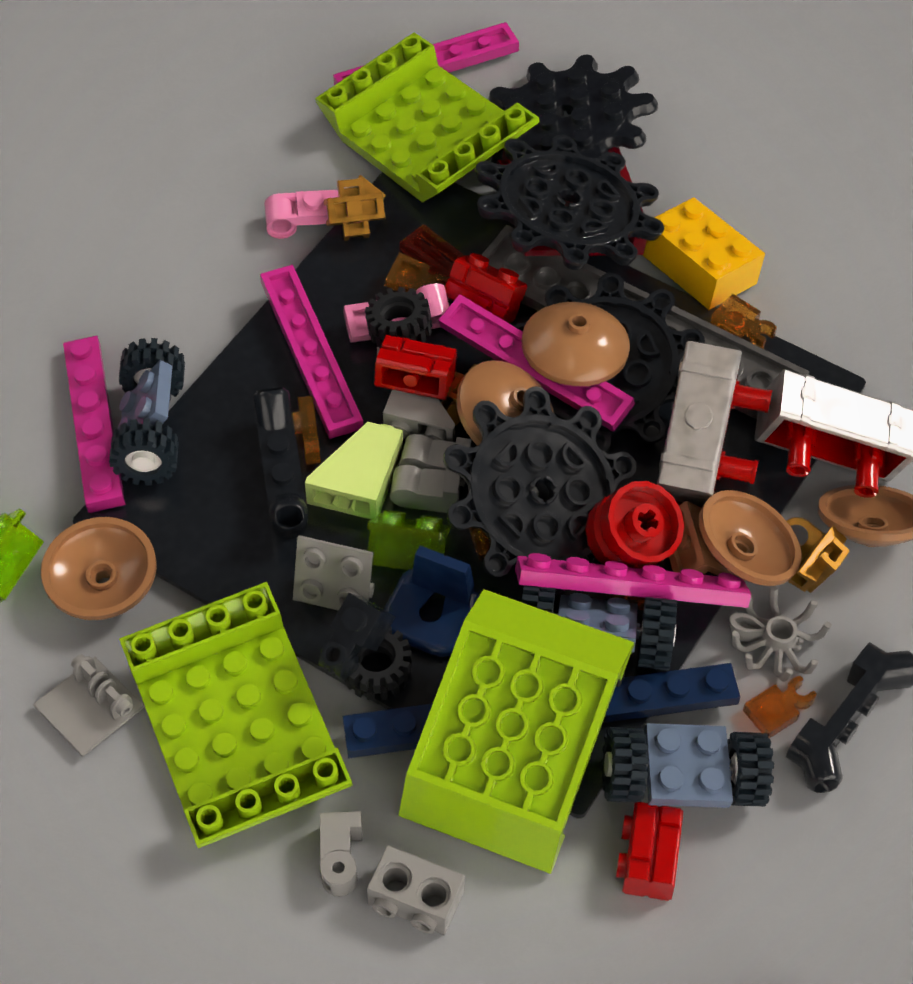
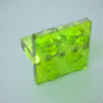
[0,508,44,602]
[367,510,451,570]

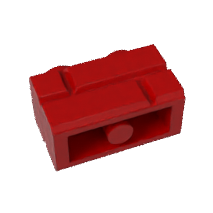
[445,253,528,323]
[374,335,457,400]
[616,802,684,901]

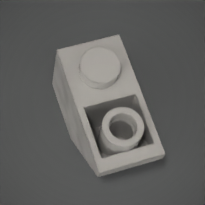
[383,390,455,442]

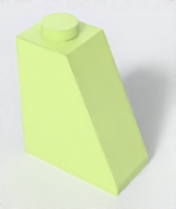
[305,422,403,521]

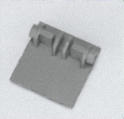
[293,535,375,610]
[33,654,145,757]

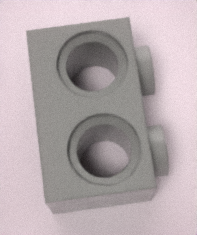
[367,845,465,935]

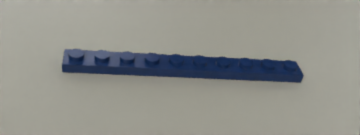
[342,663,740,759]

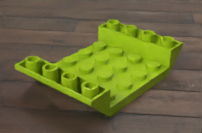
[315,32,540,202]
[119,582,353,849]
[398,589,635,874]

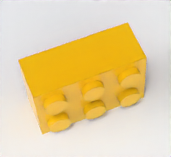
[643,197,765,310]

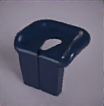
[384,545,480,657]

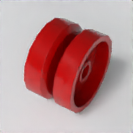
[585,481,684,569]

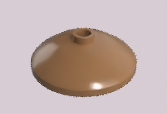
[522,302,630,386]
[456,360,554,446]
[818,485,913,547]
[699,490,802,586]
[41,517,157,620]

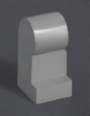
[399,434,471,487]
[390,465,461,513]
[320,811,362,897]

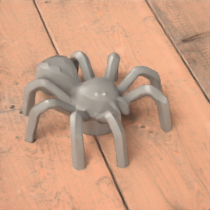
[729,586,832,682]

